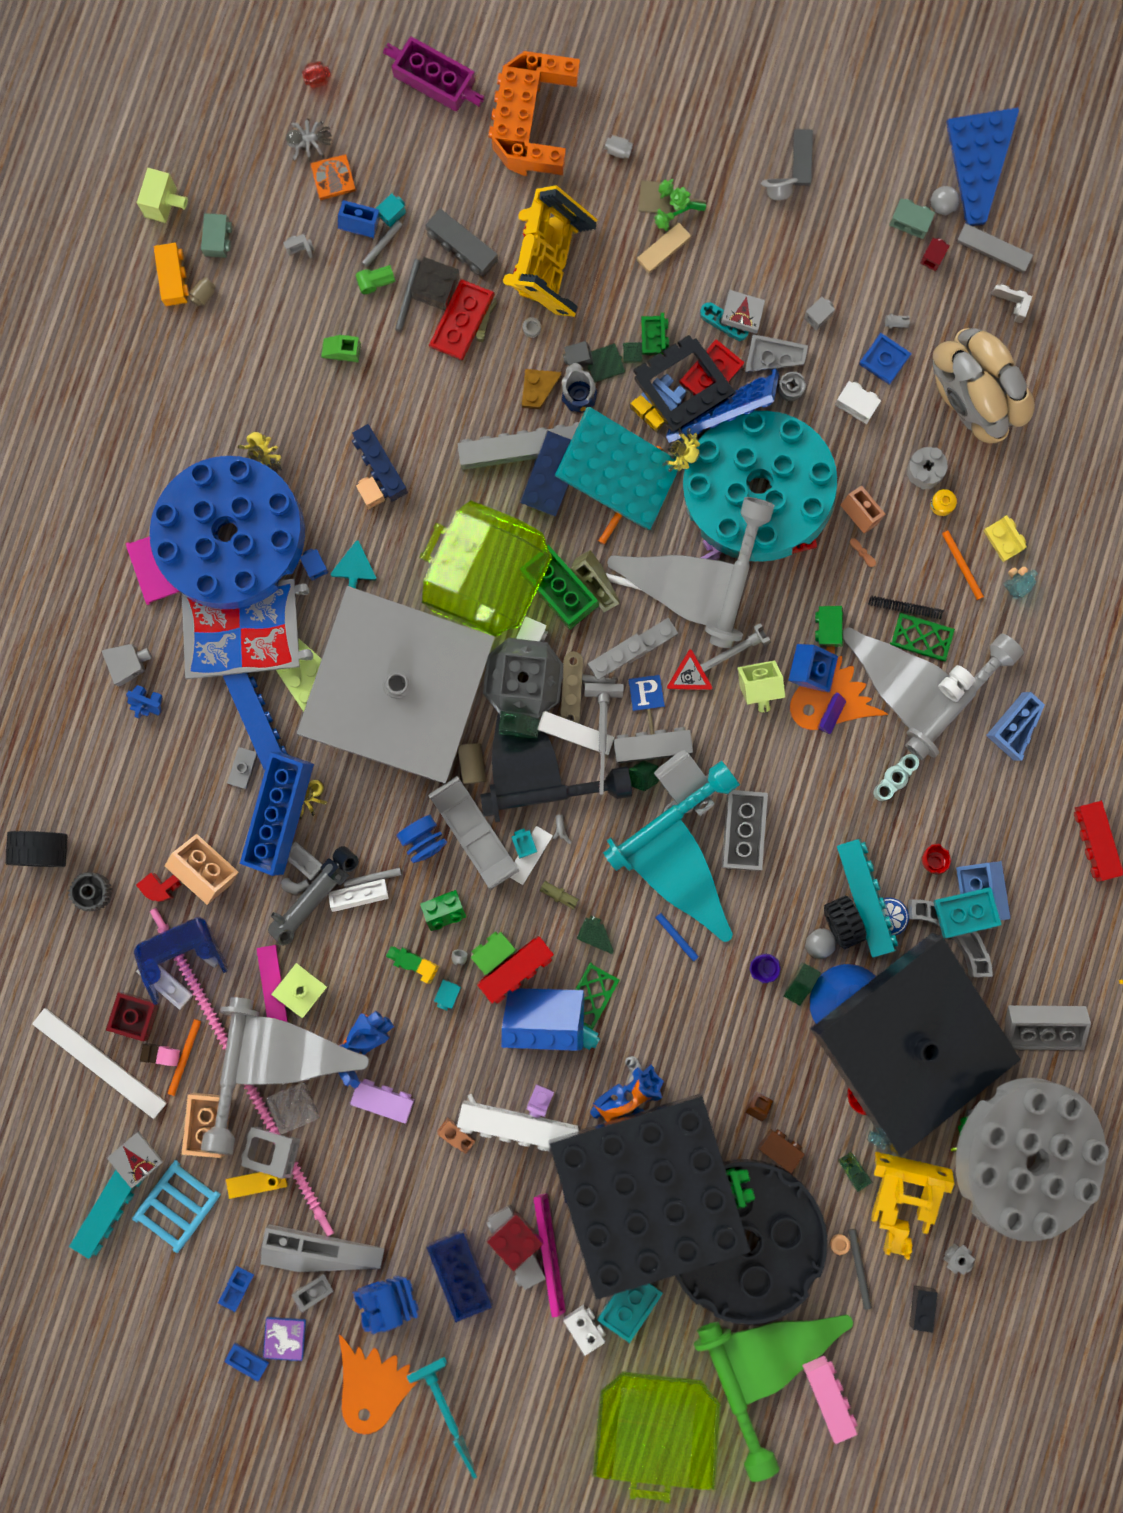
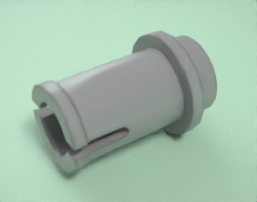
[885,313,910,329]

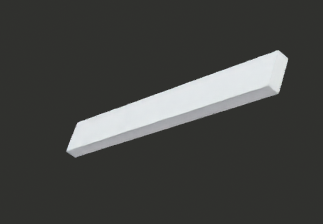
[32,1008,167,1119]

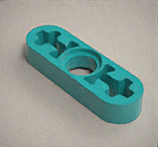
[700,302,749,341]

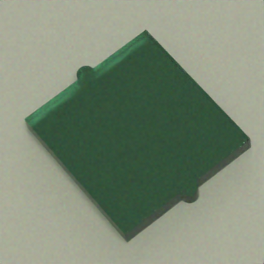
[587,343,625,383]

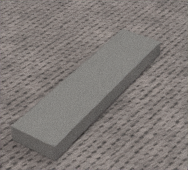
[956,223,1033,273]

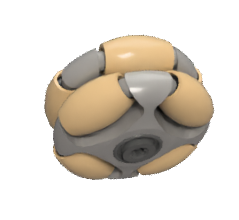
[933,328,1035,443]

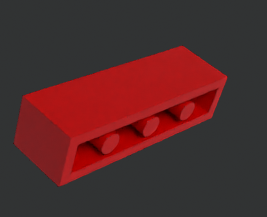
[1074,800,1123,882]

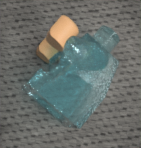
[1003,567,1038,599]

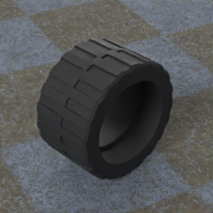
[5,831,68,867]

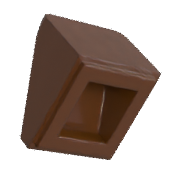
[745,1091,773,1121]

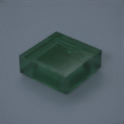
[623,342,642,363]

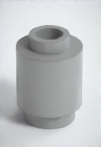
[604,135,633,159]

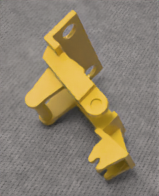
[871,1151,954,1260]

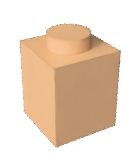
[356,477,385,509]

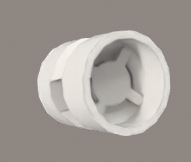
[938,665,975,702]

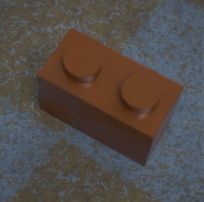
[757,1129,805,1173]

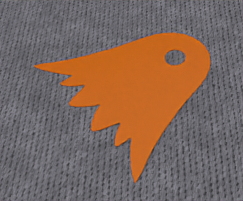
[790,647,888,730]
[339,1334,419,1434]

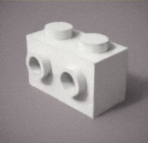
[564,1304,606,1355]

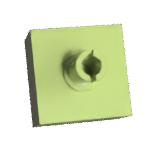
[137,168,188,223]
[738,660,785,712]
[271,963,327,1018]

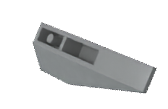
[261,1224,385,1272]

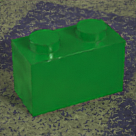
[815,606,843,647]

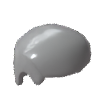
[930,186,960,215]
[805,928,837,959]

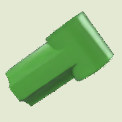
[355,265,395,294]

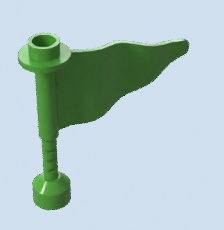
[694,1314,853,1482]

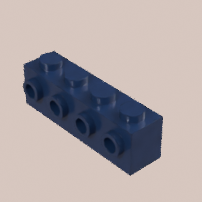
[351,424,408,502]

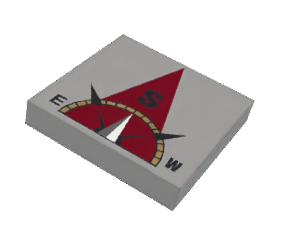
[721,290,765,334]
[107,1131,164,1189]

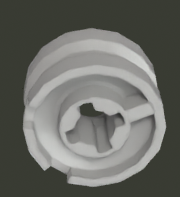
[778,371,806,401]

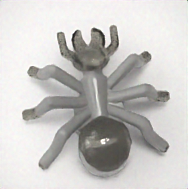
[286,118,332,163]

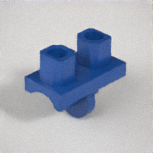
[126,685,163,719]

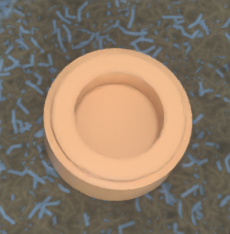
[830,1234,850,1255]

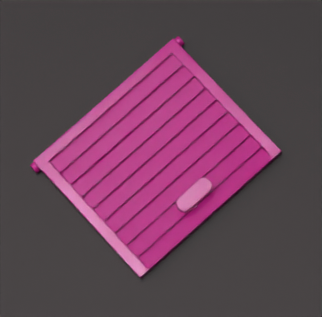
[126,536,180,605]

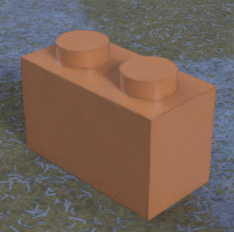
[840,486,886,534]

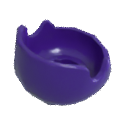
[750,954,781,983]

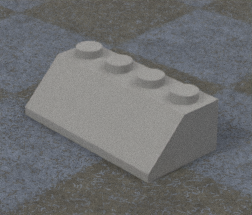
[1005,1005,1091,1050]

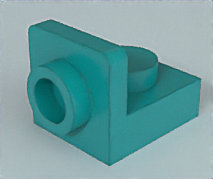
[511,828,537,859]

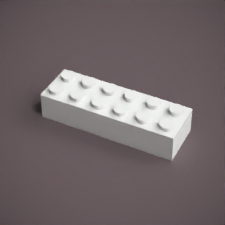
[457,1100,578,1151]

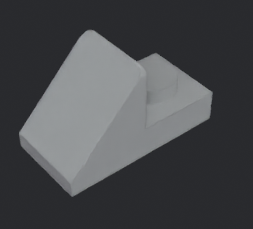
[292,1274,333,1313]

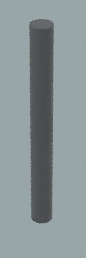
[395,259,421,332]
[848,1229,872,1310]

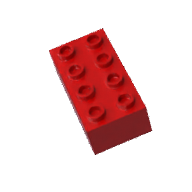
[476,936,554,1004]

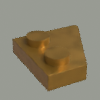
[522,369,561,409]

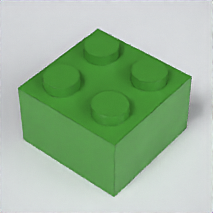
[471,931,516,975]

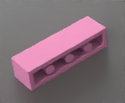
[802,1356,858,1444]

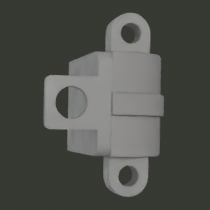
[654,750,715,815]

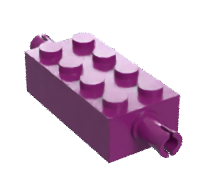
[383,36,485,112]

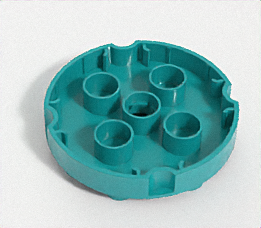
[683,411,837,562]

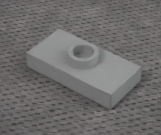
[227,747,257,789]
[288,841,323,881]

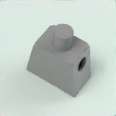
[102,644,152,687]

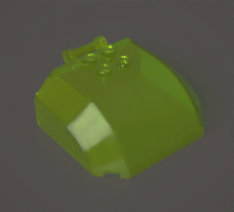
[419,500,552,637]
[592,1372,721,1503]

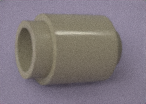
[189,277,216,307]

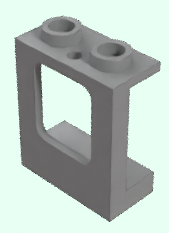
[241,1127,301,1179]

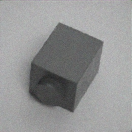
[563,341,594,367]

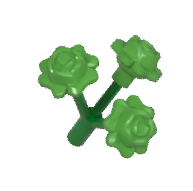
[654,179,706,231]

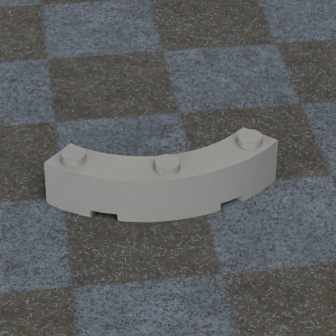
[908,899,993,977]

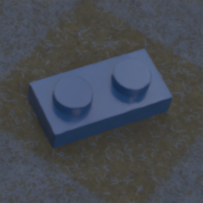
[224,1343,269,1382]

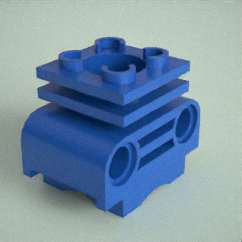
[352,1276,419,1334]

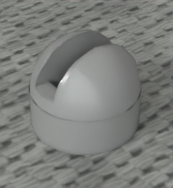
[451,950,468,966]

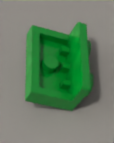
[641,313,669,355]
[420,890,466,931]

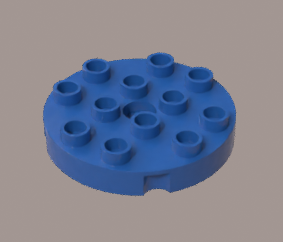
[150,456,305,609]

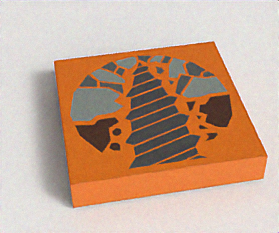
[310,154,356,200]

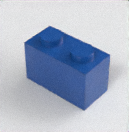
[338,200,379,238]

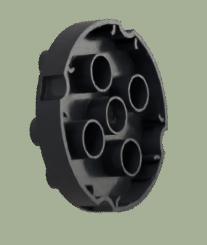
[675,1159,828,1324]

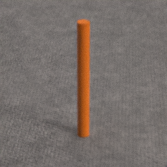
[942,530,984,600]
[168,1019,201,1096]

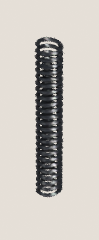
[868,595,945,620]

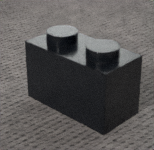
[909,1285,938,1333]

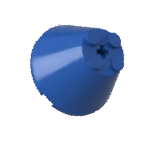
[810,964,876,1024]

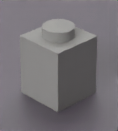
[804,297,835,331]

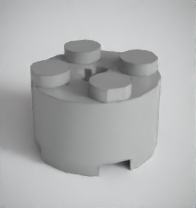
[907,447,948,489]

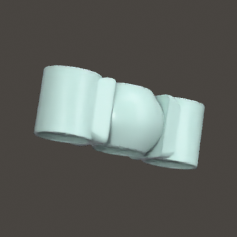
[874,754,919,801]

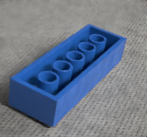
[240,752,314,876]

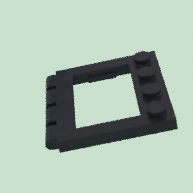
[633,335,735,433]

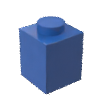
[300,549,329,581]

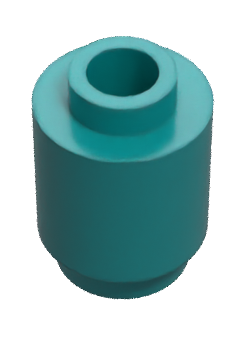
[583,1025,600,1050]

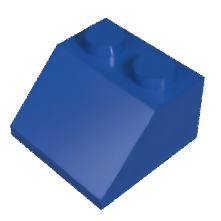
[788,644,838,693]

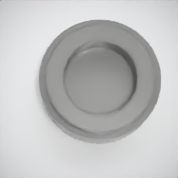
[523,317,541,338]

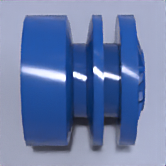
[396,815,447,864]

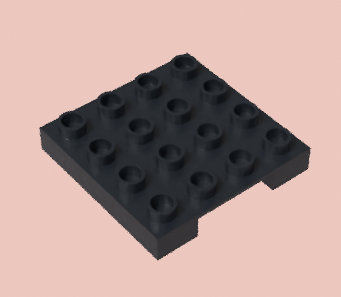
[549,1093,750,1300]

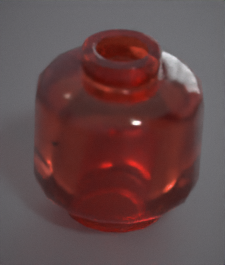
[302,61,331,89]

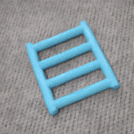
[132,1160,221,1253]

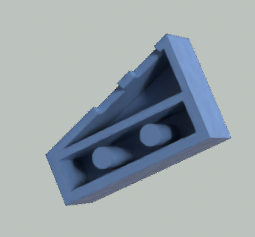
[986,692,1045,761]

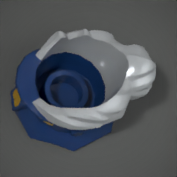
[561,363,597,413]

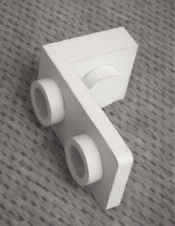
[992,285,1032,323]

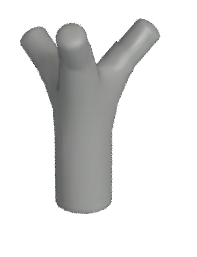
[553,815,572,844]

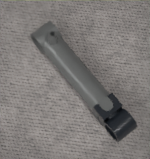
[268,846,359,946]

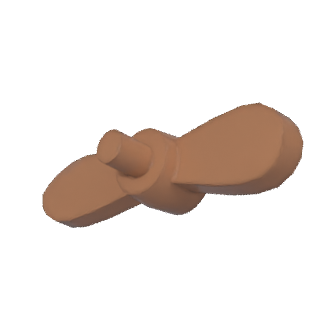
[850,538,876,567]

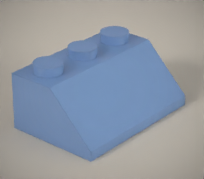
[956,861,1011,920]

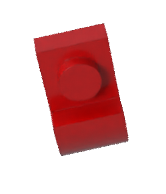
[136,873,182,901]

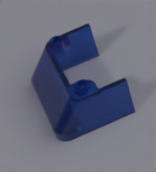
[134,917,227,1005]

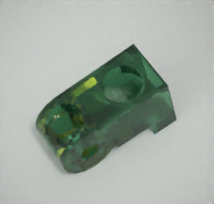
[838,1152,873,1192]

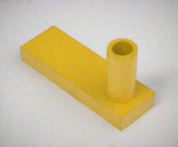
[226,1172,288,1199]

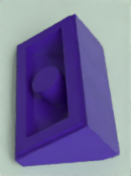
[818,693,846,734]

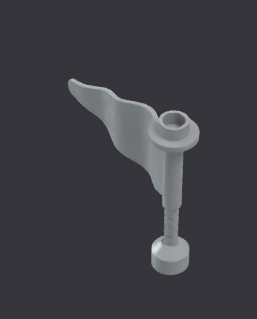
[607,497,775,648]
[843,627,1024,760]
[200,997,369,1155]

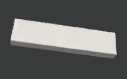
[537,711,614,755]

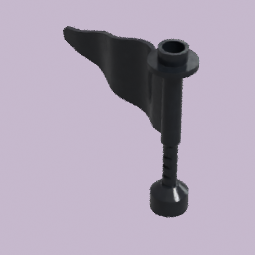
[480,679,632,823]

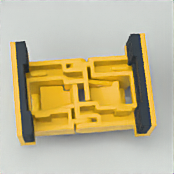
[503,185,597,317]

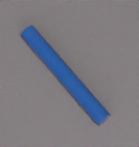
[655,913,699,962]

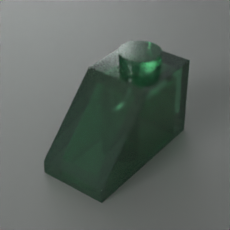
[576,916,614,954]
[783,963,821,1006]

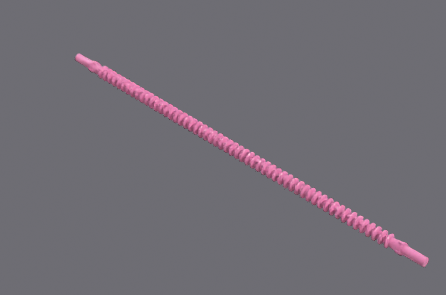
[150,908,334,1237]

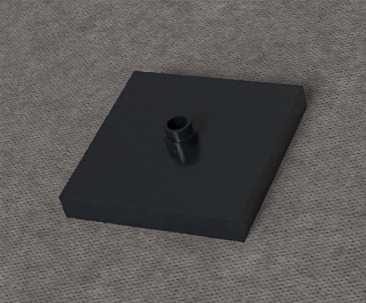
[810,933,1021,1157]

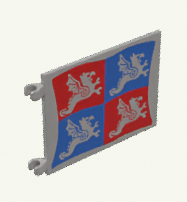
[182,579,313,679]

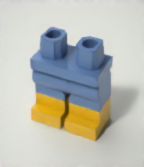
[630,374,686,433]

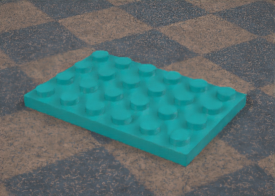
[554,407,679,530]

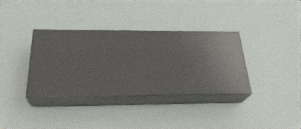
[792,129,813,186]

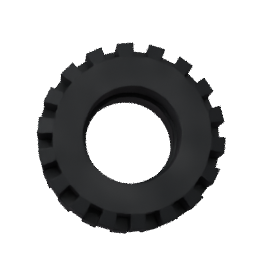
[824,895,867,949]

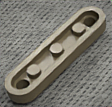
[561,651,583,723]

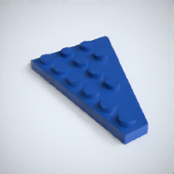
[946,107,1019,226]
[666,368,779,443]

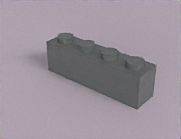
[425,208,498,277]

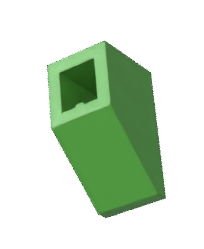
[321,335,361,362]

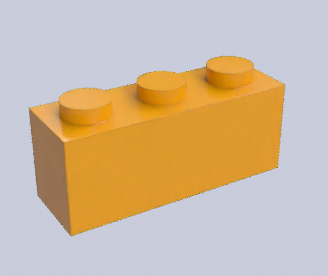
[154,243,189,306]

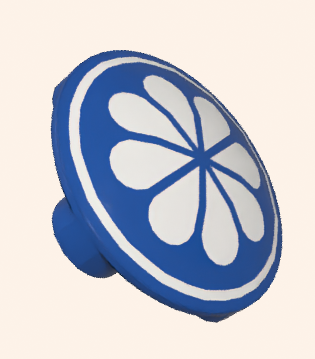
[884,898,909,935]

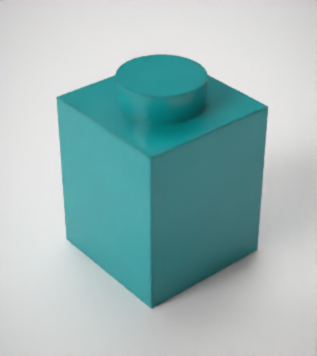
[376,193,406,228]
[434,979,462,1011]

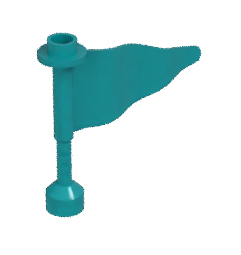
[603,760,740,942]

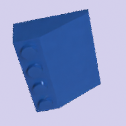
[501,988,584,1051]

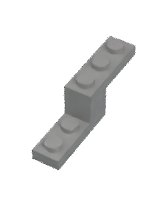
[588,618,678,680]

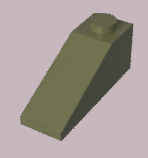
[571,550,620,612]

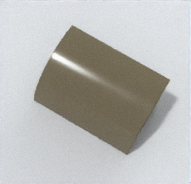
[458,744,487,785]

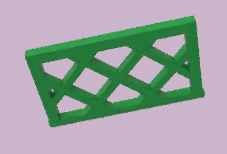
[890,613,955,662]
[575,963,620,1030]

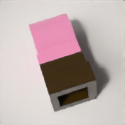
[139,1043,180,1066]

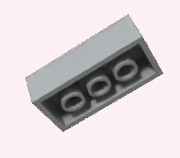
[721,790,768,871]

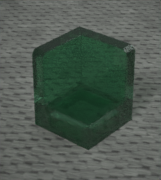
[629,761,659,791]

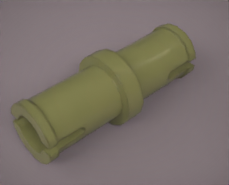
[540,880,579,910]

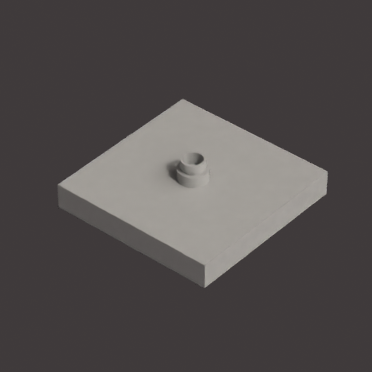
[296,586,495,784]

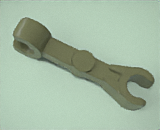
[476,298,497,342]

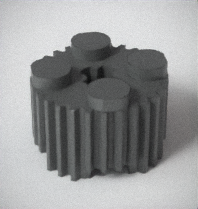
[68,872,112,912]

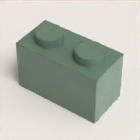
[889,198,935,239]
[201,213,232,258]

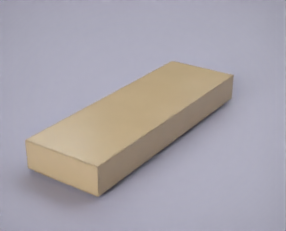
[637,223,691,273]

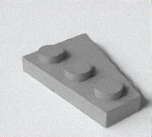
[745,334,808,372]

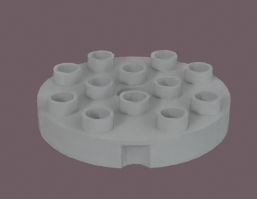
[956,1078,1109,1242]

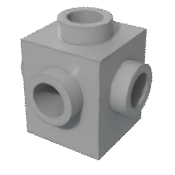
[943,1243,975,1275]

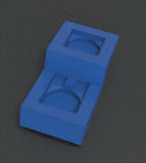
[218,1266,254,1312]

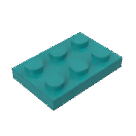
[933,887,1002,939]
[597,1283,663,1343]

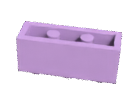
[350,1079,415,1124]

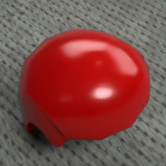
[921,844,951,875]

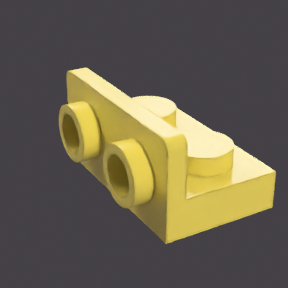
[983,515,1027,562]

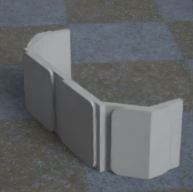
[428,776,520,890]

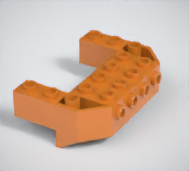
[489,51,580,176]

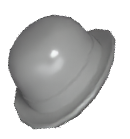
[761,178,798,200]

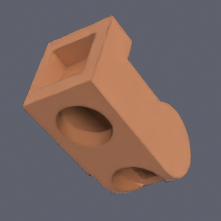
[437,1117,476,1154]

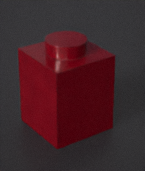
[920,237,950,271]

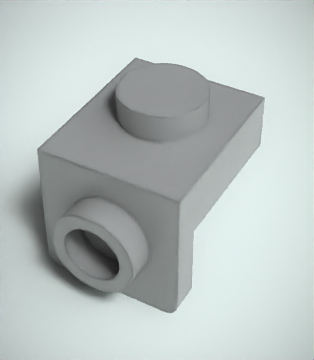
[283,234,314,258]

